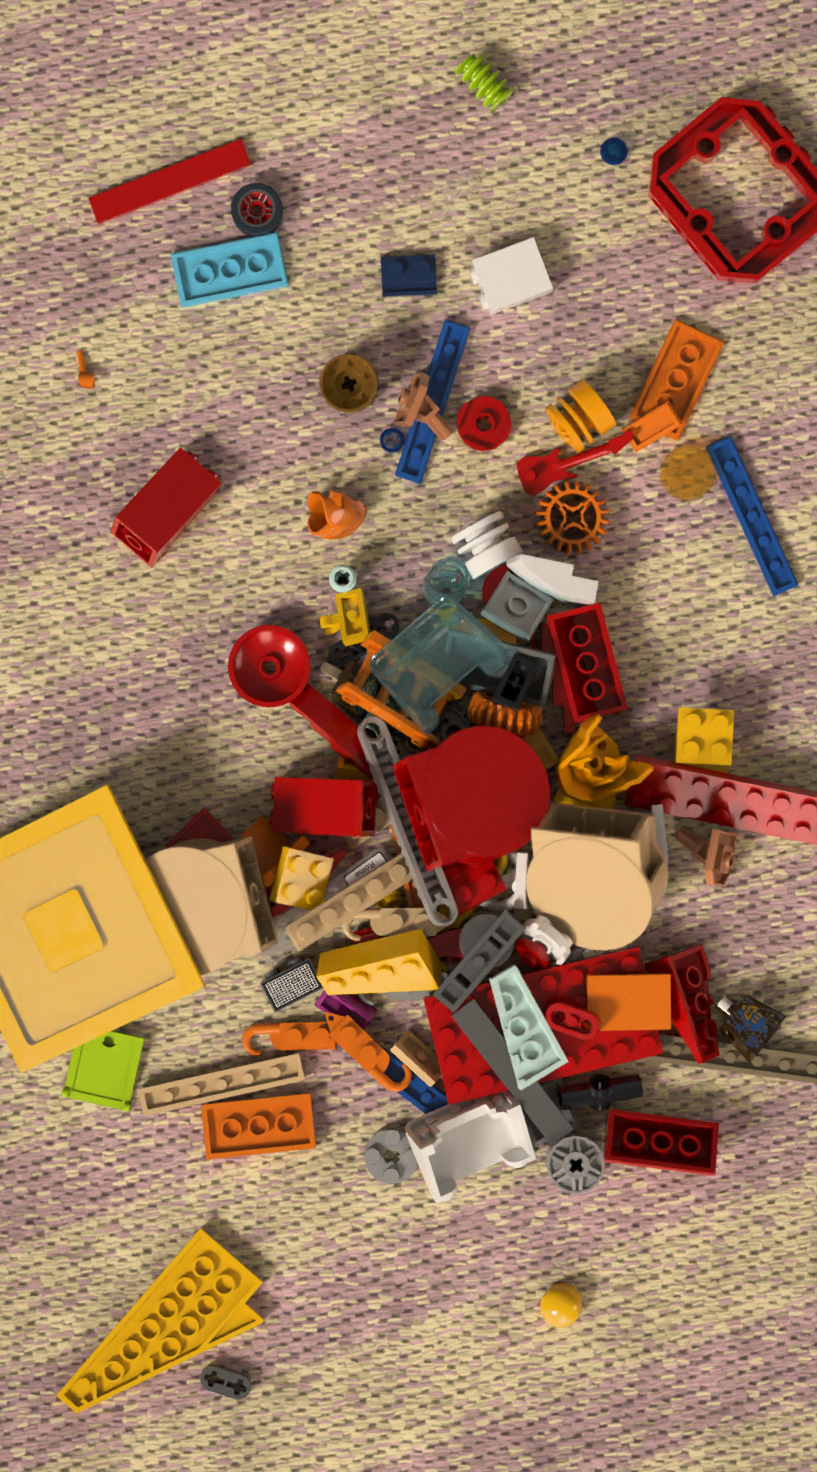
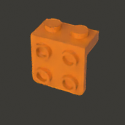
[239,817,310,889]

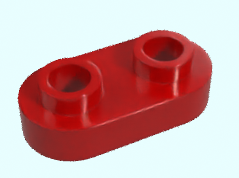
[545,1002,601,1040]

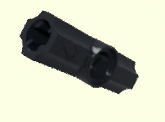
[557,1074,643,1111]

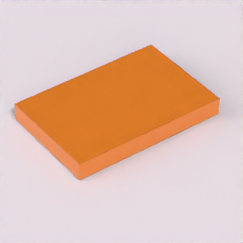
[586,973,671,1031]

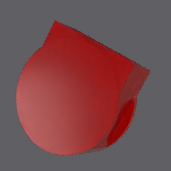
[392,726,550,871]

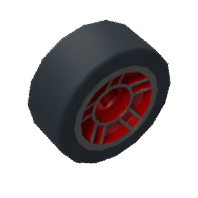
[231,183,283,237]

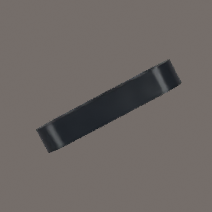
[328,613,399,668]

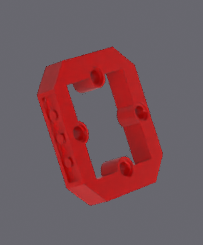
[648,97,817,284]

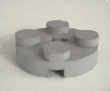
[364,1128,418,1185]

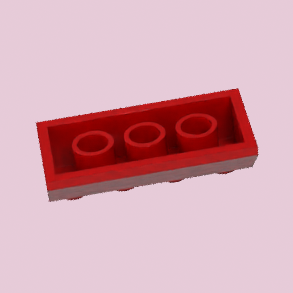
[546,602,628,723]
[603,1109,719,1176]

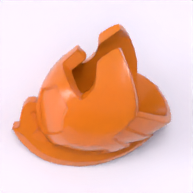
[307,490,367,540]

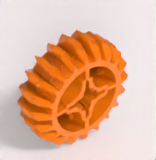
[536,481,610,555]
[468,691,542,736]

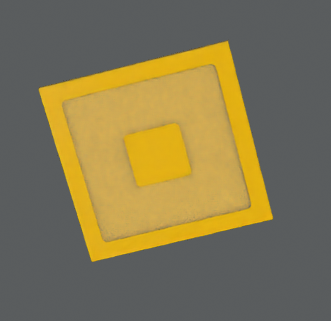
[0,784,206,1073]

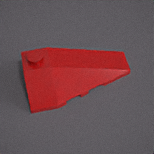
[644,944,719,1064]

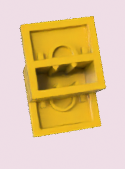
[673,707,734,773]

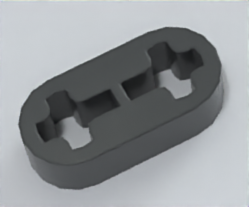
[200,1364,251,1400]

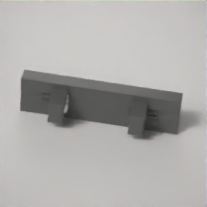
[433,910,526,1013]

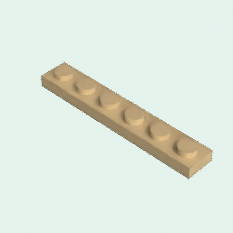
[284,853,413,951]
[138,1052,305,1116]

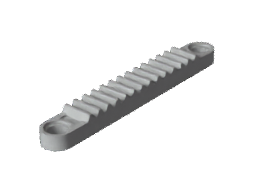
[357,716,458,927]

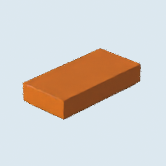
[621,400,683,452]

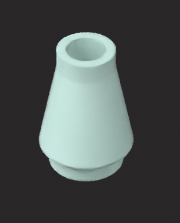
[329,565,356,592]

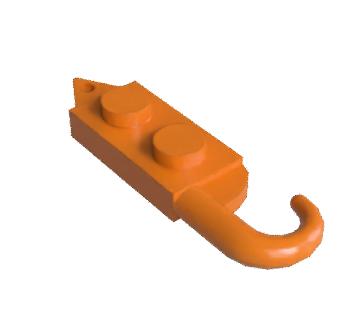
[325,1012,412,1092]
[242,1021,338,1056]

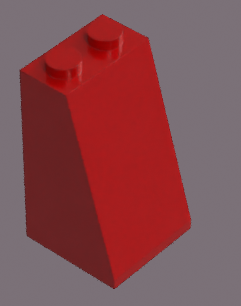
[110,447,222,568]
[269,777,377,837]

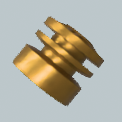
[319,354,378,414]

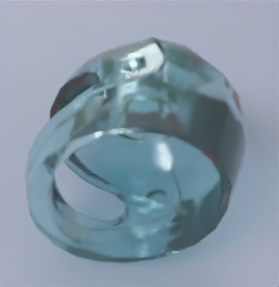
[423,557,470,610]

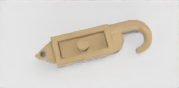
[342,908,454,941]

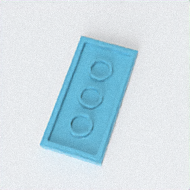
[170,232,289,308]

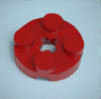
[456,396,511,452]

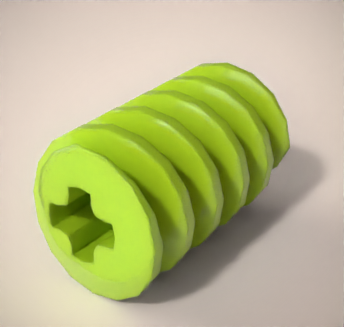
[454,53,514,114]

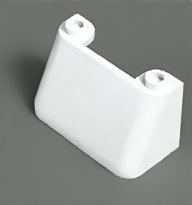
[405,1091,536,1204]

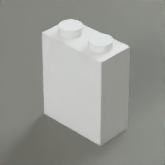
[468,237,553,315]

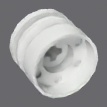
[451,511,523,580]

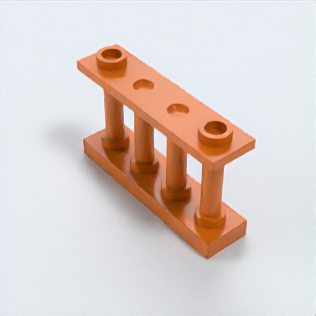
[336,630,467,748]

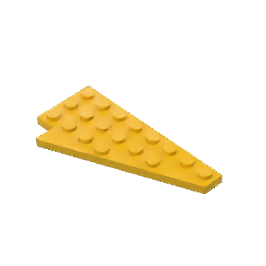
[56,1227,265,1413]

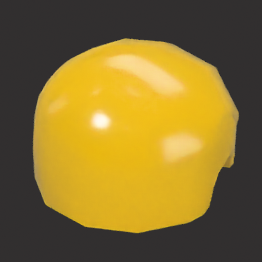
[540,1282,583,1328]

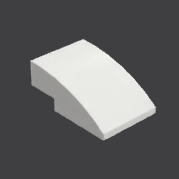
[506,554,598,608]

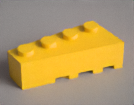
[317,929,443,995]

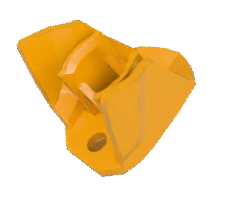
[556,714,654,802]

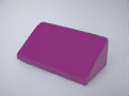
[314,990,377,1030]

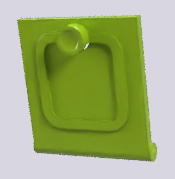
[62,1030,144,1112]

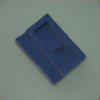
[381,255,437,298]

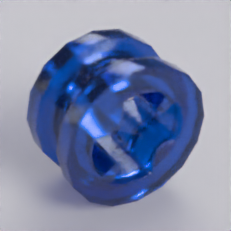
[380,428,404,453]

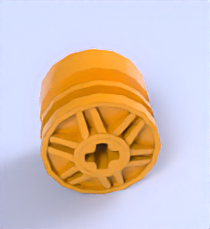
[544,379,616,453]

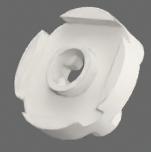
[523,915,573,965]

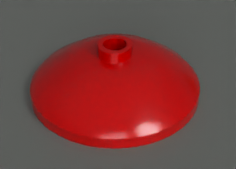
[228,625,311,708]

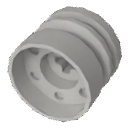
[545,1131,605,1194]

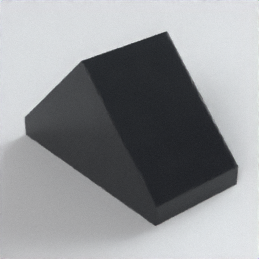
[492,653,540,712]

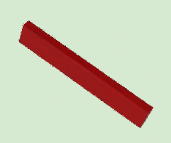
[88,139,251,225]

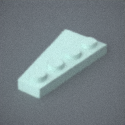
[489,965,568,1090]

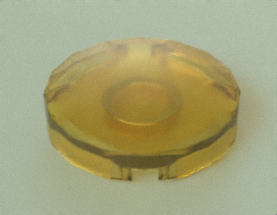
[660,446,715,501]

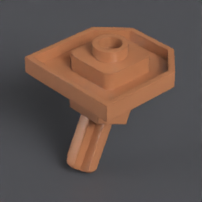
[393,373,453,441]
[675,826,738,887]

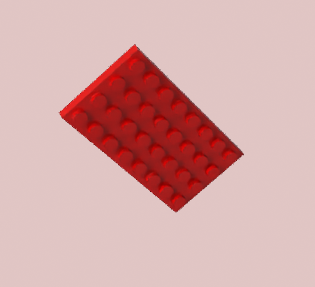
[423,945,663,1105]

